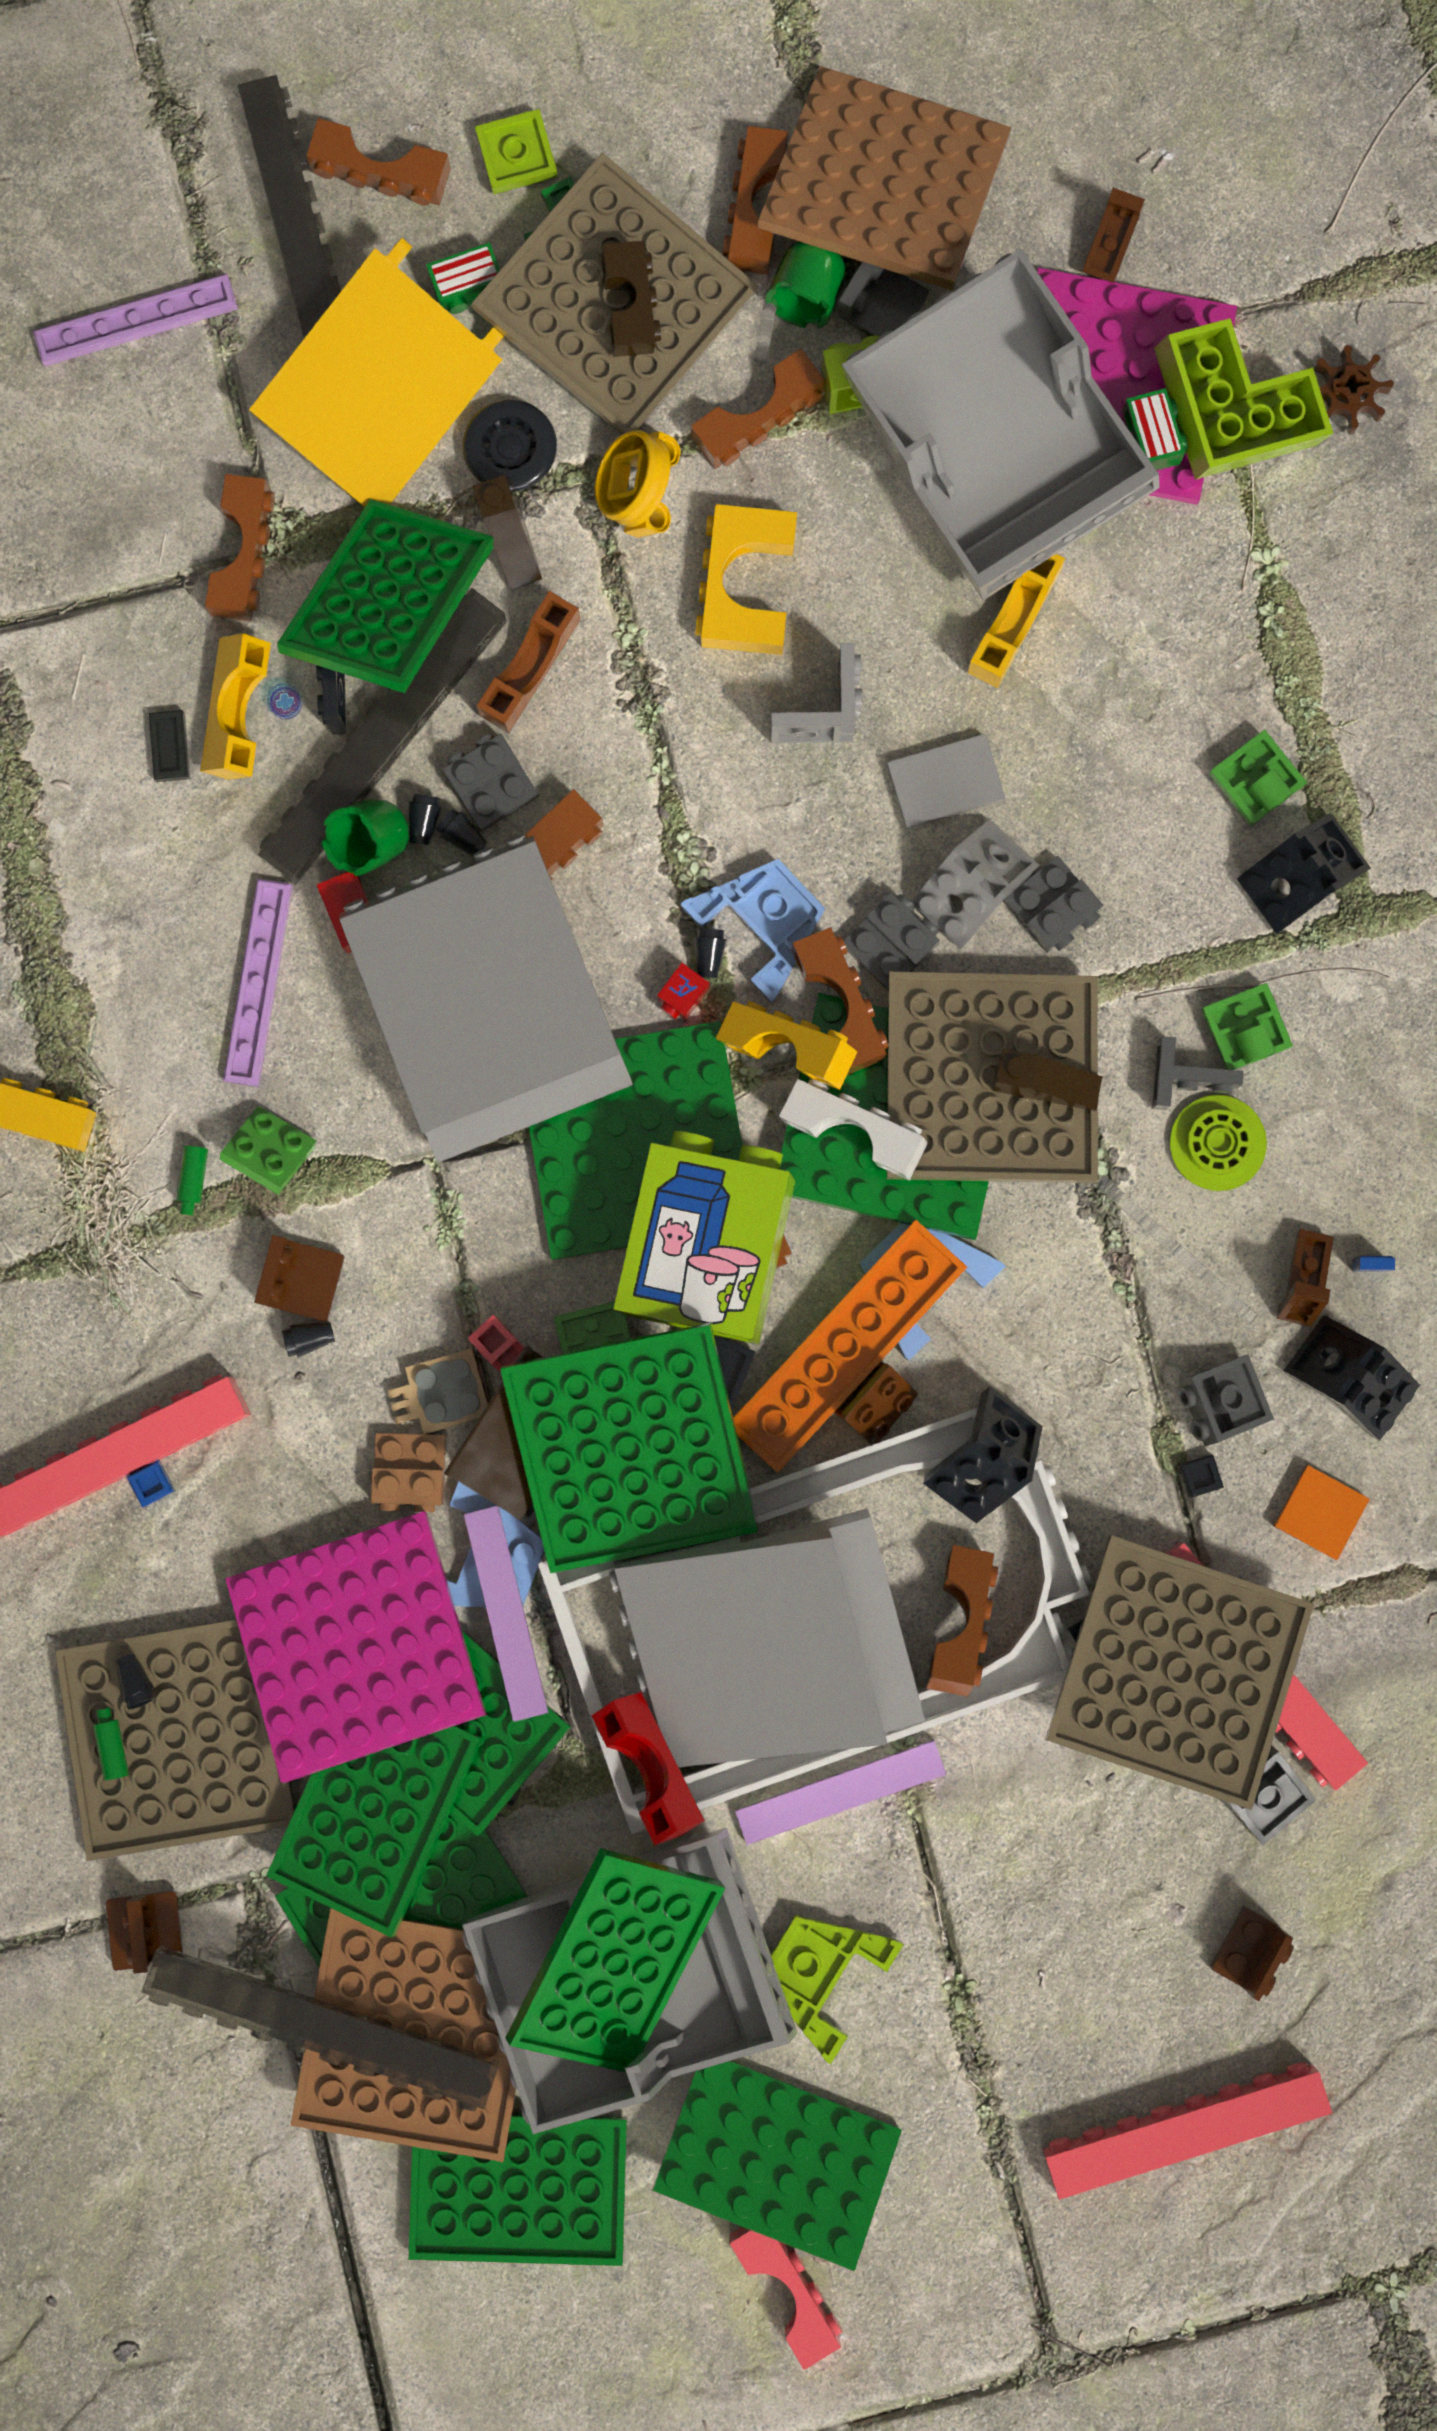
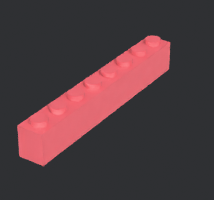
[0,1374,252,1539]
[1166,1542,1368,1791]
[1042,2062,1333,2200]

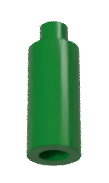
[176,1145,209,1216]
[93,1707,129,1781]

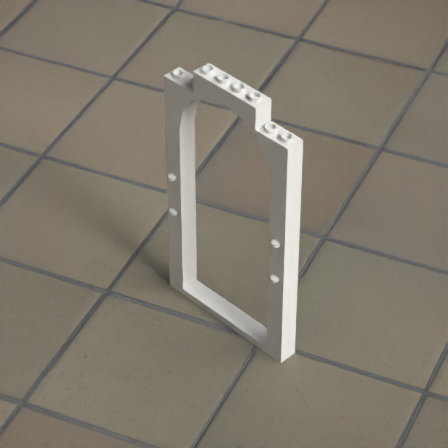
[538,1408,1092,1834]

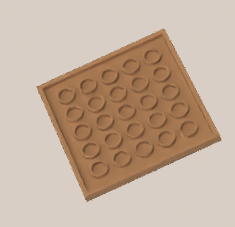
[757,66,1012,291]
[290,1908,516,2162]

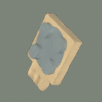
[387,1348,488,1434]

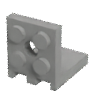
[771,643,862,743]
[911,819,1040,949]

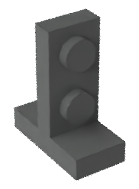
[1152,1036,1244,1110]

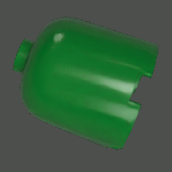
[765,241,845,329]
[322,799,409,876]

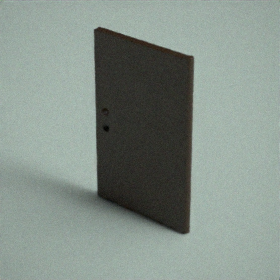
[444,1345,543,1520]

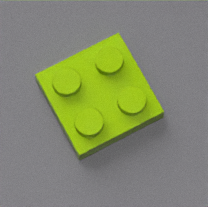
[475,108,558,195]

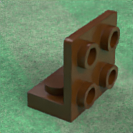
[254,1235,345,1321]
[1210,1905,1294,2002]

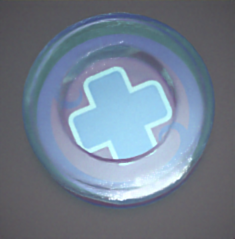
[267,683,303,720]

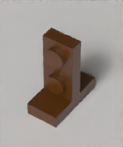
[1082,187,1145,283]
[1277,1229,1334,1327]

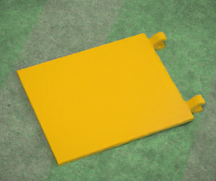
[249,238,504,508]

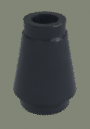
[408,794,442,845]
[436,808,488,857]
[693,928,727,978]
[282,1322,335,1358]
[115,1654,156,1710]

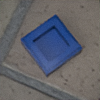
[1353,1256,1395,1272]
[127,1460,175,1508]

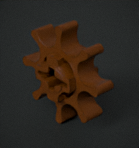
[1314,345,1394,434]

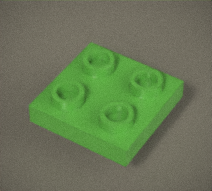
[1208,729,1307,827]
[1201,983,1293,1070]
[219,1106,317,1195]
[554,1301,631,1353]

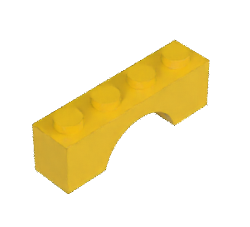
[968,554,1065,689]
[200,633,271,780]
[716,1001,858,1090]

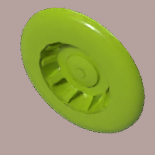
[1170,1095,1267,1191]

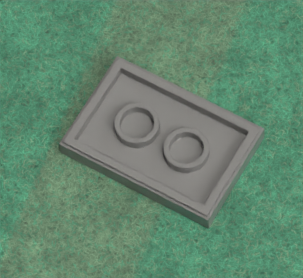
[887,733,1005,829]

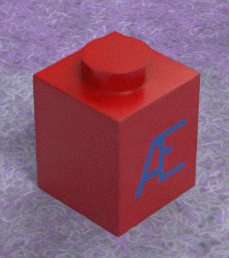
[657,963,710,1021]

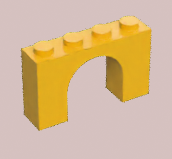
[695,504,797,655]

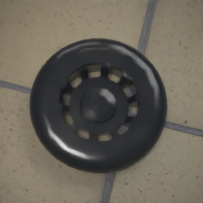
[462,399,557,491]

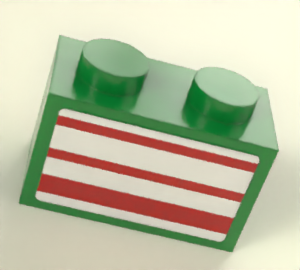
[426,242,500,314]
[1122,388,1188,471]

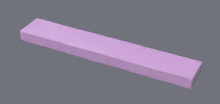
[33,273,238,366]
[223,879,293,1087]
[464,1506,549,1722]
[735,1740,946,1845]

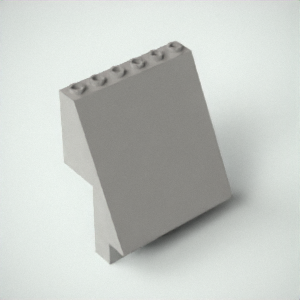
[842,249,1160,600]
[339,834,633,1163]
[609,1508,925,1767]
[462,1827,798,2134]

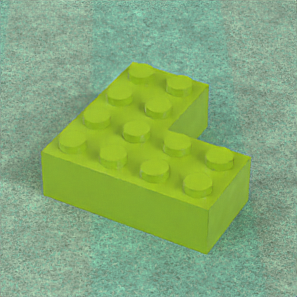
[1154,318,1333,480]

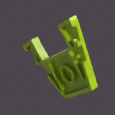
[771,1914,904,2064]

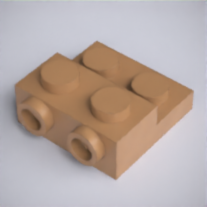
[371,1433,447,1512]

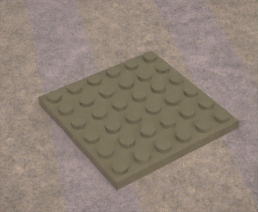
[472,152,759,435]
[886,971,1098,1184]
[1045,1535,1314,1810]
[55,1619,295,1861]

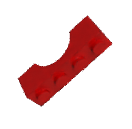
[591,1692,705,1846]

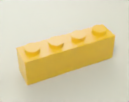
[0,1077,97,1152]

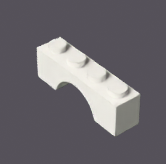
[779,1079,928,1181]

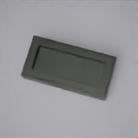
[149,710,190,783]

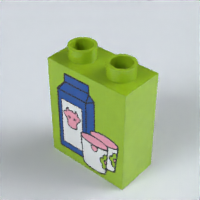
[613,1131,795,1345]

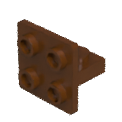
[834,1361,918,1445]
[106,1891,184,1974]

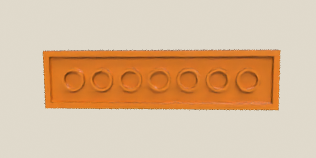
[733,1220,968,1473]

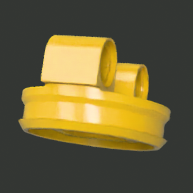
[595,430,681,538]

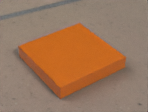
[1273,1465,1370,1560]

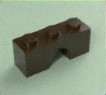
[601,241,661,357]

